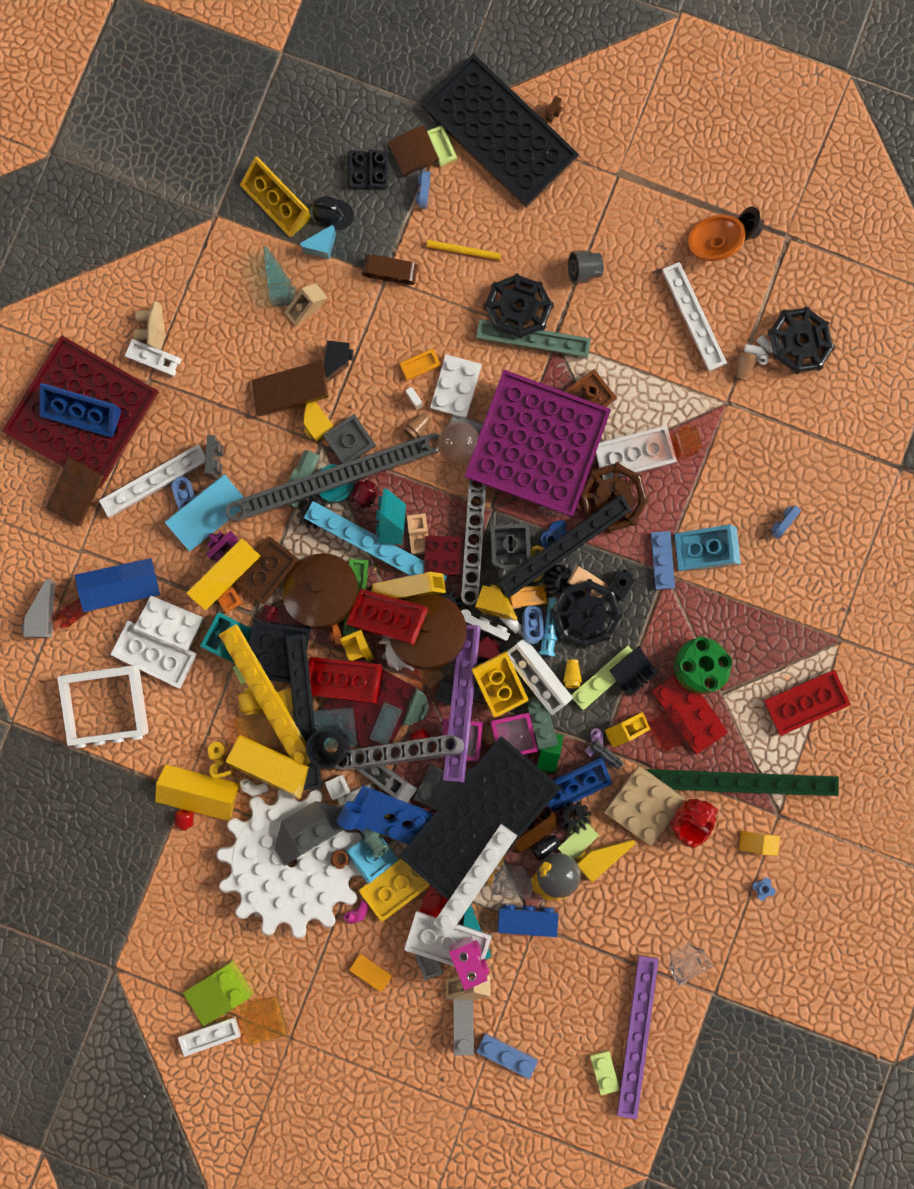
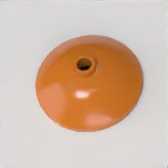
[688,215,745,261]

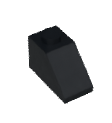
[324,340,354,382]

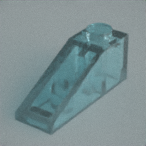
[263,246,297,307]

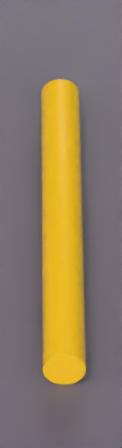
[426,240,501,261]

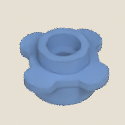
[753,877,776,901]

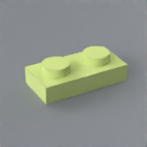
[590,1049,620,1095]

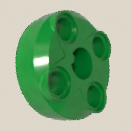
[674,636,732,694]

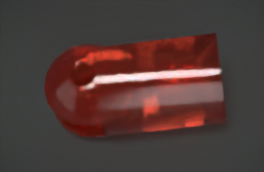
[55,597,90,628]

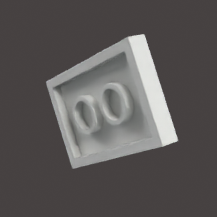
[430,354,482,418]
[134,596,204,653]

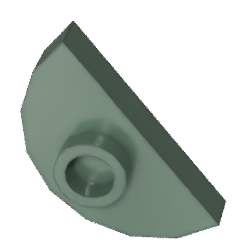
[402,687,429,725]

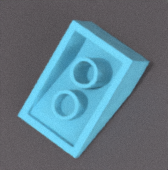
[675,524,741,571]

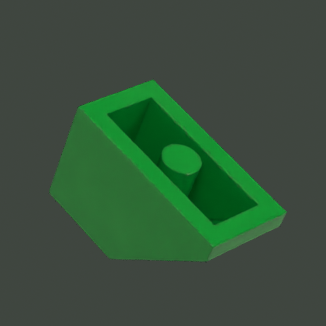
[537,734,564,773]

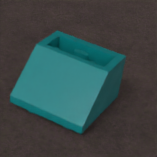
[376,488,406,545]
[200,612,251,663]

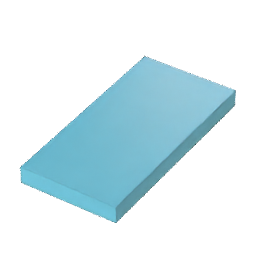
[164,474,244,551]

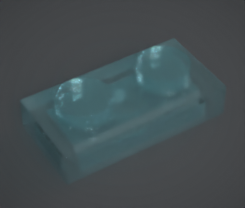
[369,702,403,745]

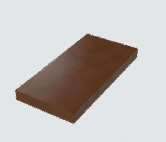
[252,360,329,416]

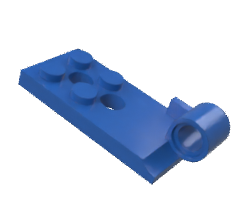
[336,785,433,845]

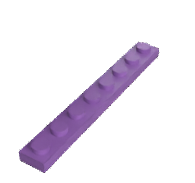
[443,625,481,783]
[617,955,659,1119]

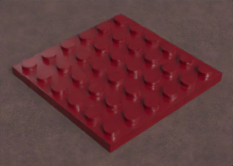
[2,335,159,489]

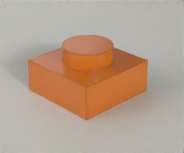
[218,587,243,613]

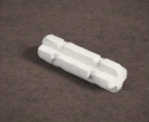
[338,783,375,808]

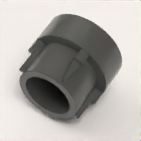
[568,250,604,284]

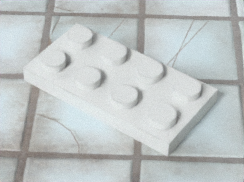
[595,425,677,480]
[110,620,198,689]
[404,911,492,967]

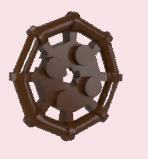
[580,462,649,534]

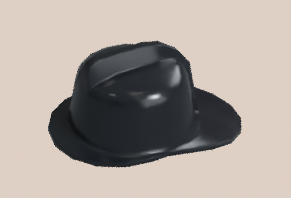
[310,196,354,230]
[737,206,764,242]

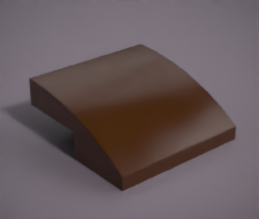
[389,125,439,176]

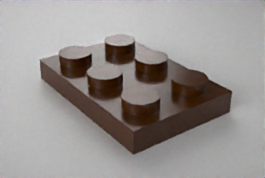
[45,458,104,526]
[235,536,300,605]

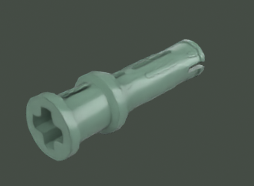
[361,828,389,858]

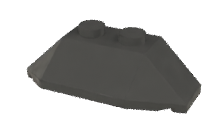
[274,801,345,866]

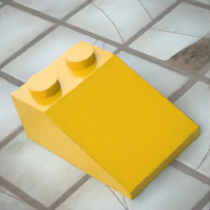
[471,651,529,718]

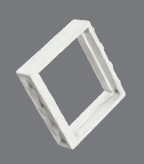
[57,664,149,748]

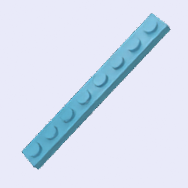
[304,501,448,581]

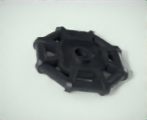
[483,273,554,339]
[768,306,835,374]
[550,579,623,649]

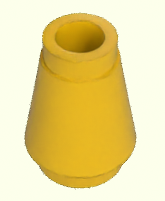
[563,659,582,689]

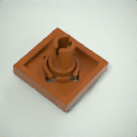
[564,369,617,408]

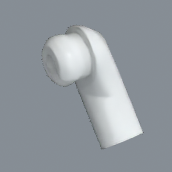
[756,335,784,353]
[744,344,769,365]
[240,779,269,796]

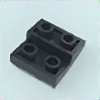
[348,149,388,190]

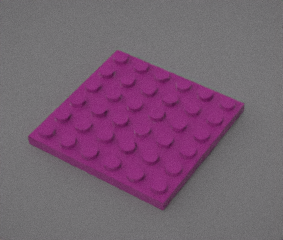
[464,369,611,517]

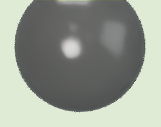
[537,853,581,898]

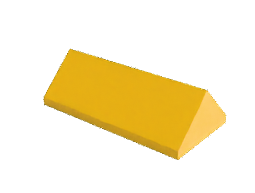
[240,157,311,237]
[187,538,260,610]
[226,735,309,799]
[155,764,240,821]

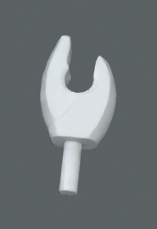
[500,618,524,638]

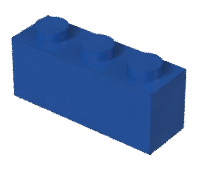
[497,903,559,937]

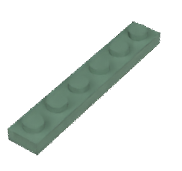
[476,319,591,359]

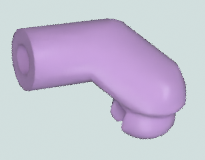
[584,728,604,758]

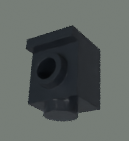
[608,569,635,601]

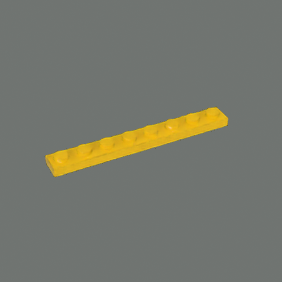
[219,624,311,765]

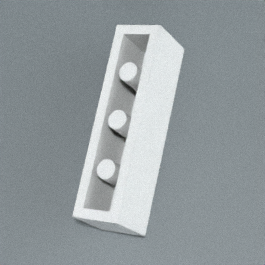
[507,639,573,715]

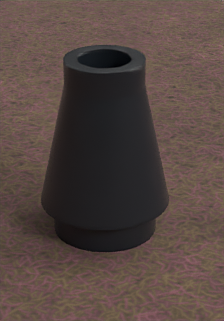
[531,834,561,861]

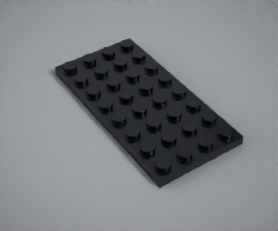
[421,53,579,208]
[399,736,561,901]

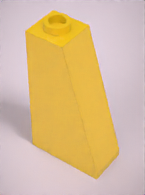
[371,572,446,600]

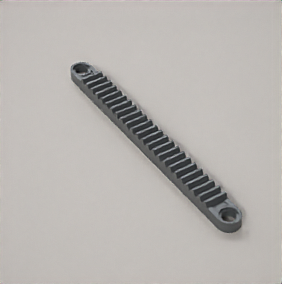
[225,433,444,522]

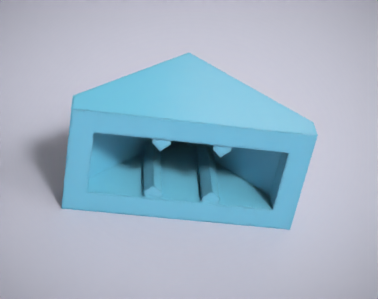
[300,225,336,259]

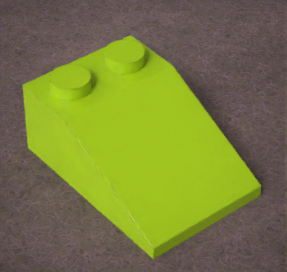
[183,960,253,1026]

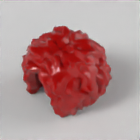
[670,799,718,848]

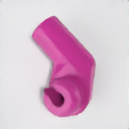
[344,900,369,924]

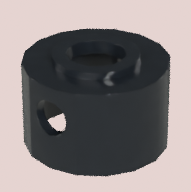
[306,726,350,769]

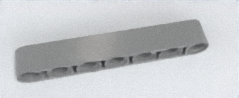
[461,480,486,607]
[334,735,464,771]

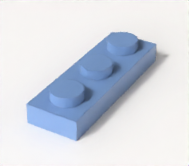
[650,531,675,590]
[476,1033,538,1079]

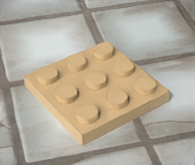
[604,765,686,846]

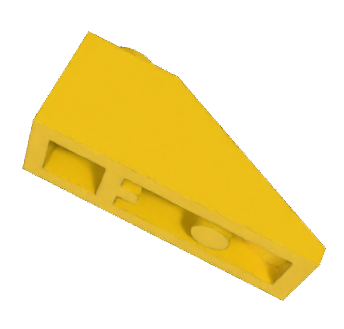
[576,839,636,883]

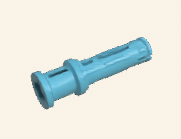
[538,598,558,657]

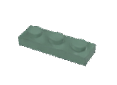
[526,697,558,749]

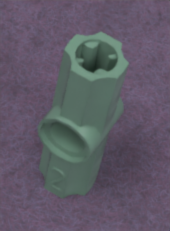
[288,450,320,509]

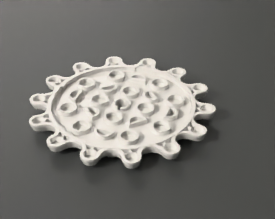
[216,789,364,939]

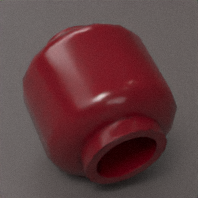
[350,479,379,509]

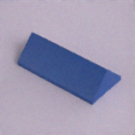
[40,383,122,438]
[75,558,160,612]
[547,757,612,812]

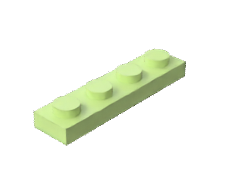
[571,646,633,710]

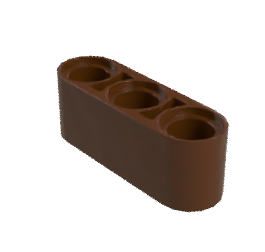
[362,254,418,285]
[510,806,559,854]

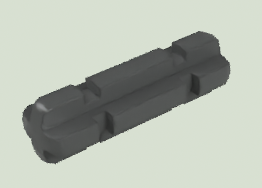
[590,740,624,769]

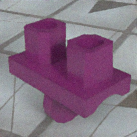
[206,530,238,562]

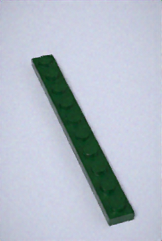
[645,769,839,796]

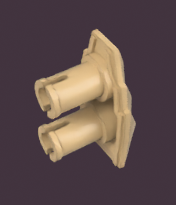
[134,301,166,350]

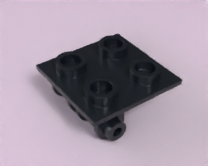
[609,646,659,697]

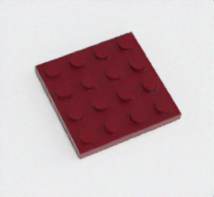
[317,658,421,756]

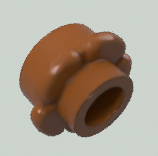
[330,849,350,869]

